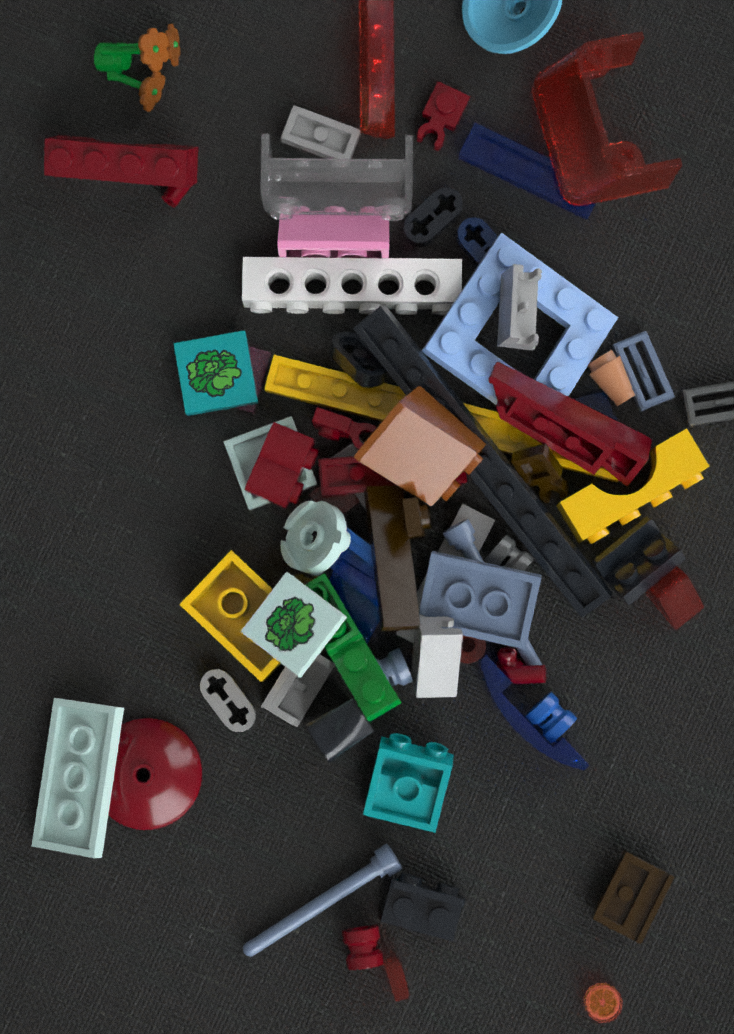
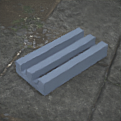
[611,331,675,412]

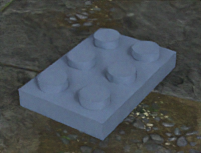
[419,551,542,649]

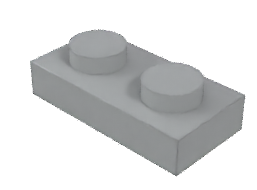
[281,105,361,167]

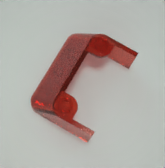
[532,31,682,206]

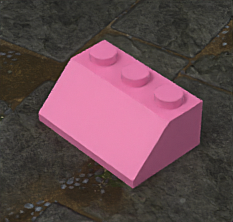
[277,209,389,258]

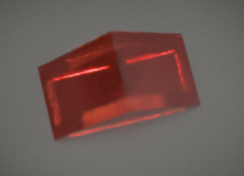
[645,567,704,630]

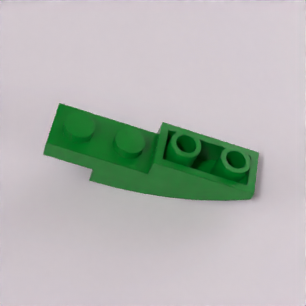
[305,573,401,722]

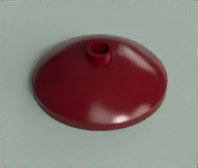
[108,718,203,830]

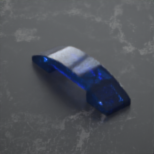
[479,655,589,770]

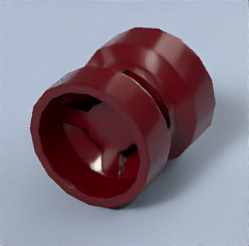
[342,925,384,970]

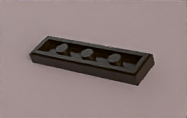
[364,486,421,631]

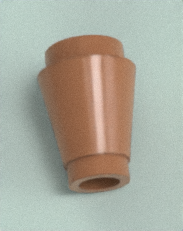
[588,350,635,406]

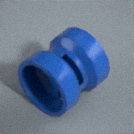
[525,691,577,743]

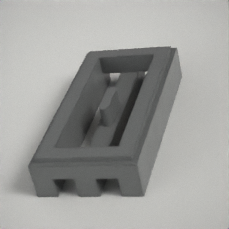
[681,381,734,427]

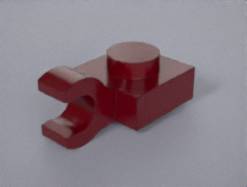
[312,407,377,450]

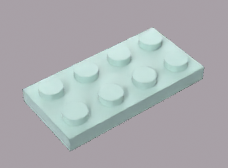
[32,698,124,858]

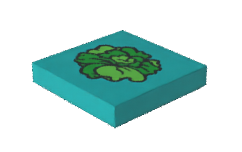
[173,330,258,416]

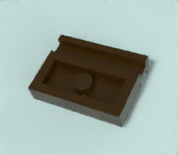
[591,850,674,944]

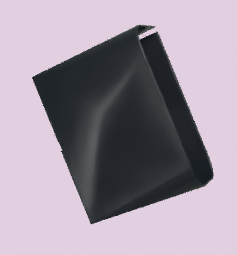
[305,699,374,763]

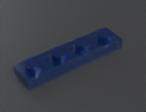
[458,123,605,220]

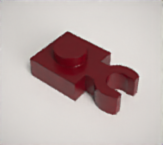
[417,81,470,151]

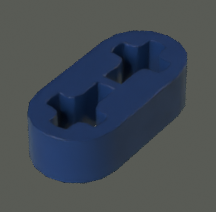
[457,217,497,266]

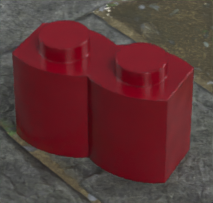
[244,422,319,509]

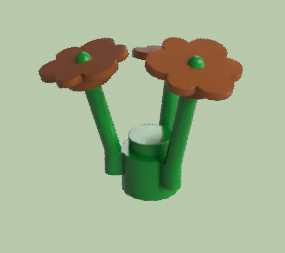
[94,23,180,112]

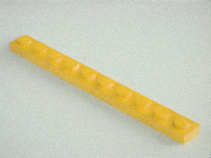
[264,355,619,482]

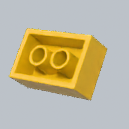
[179,550,281,682]

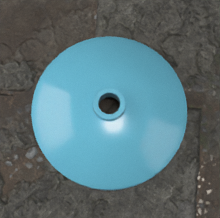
[462,0,562,54]

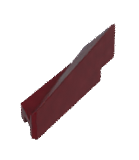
[488,362,652,486]

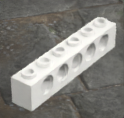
[242,257,462,315]

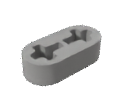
[200,669,256,732]

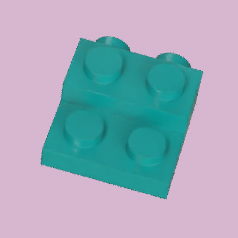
[363,733,454,833]

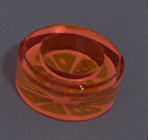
[584,983,623,1023]

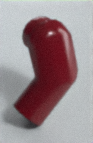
[496,647,546,684]

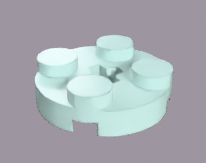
[281,500,351,576]

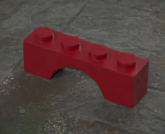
[44,135,198,188]

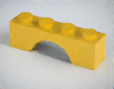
[557,429,709,544]

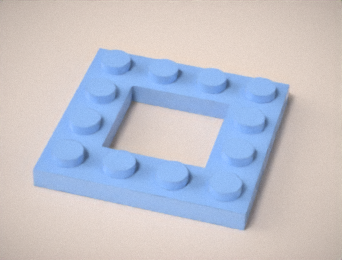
[422,233,618,405]

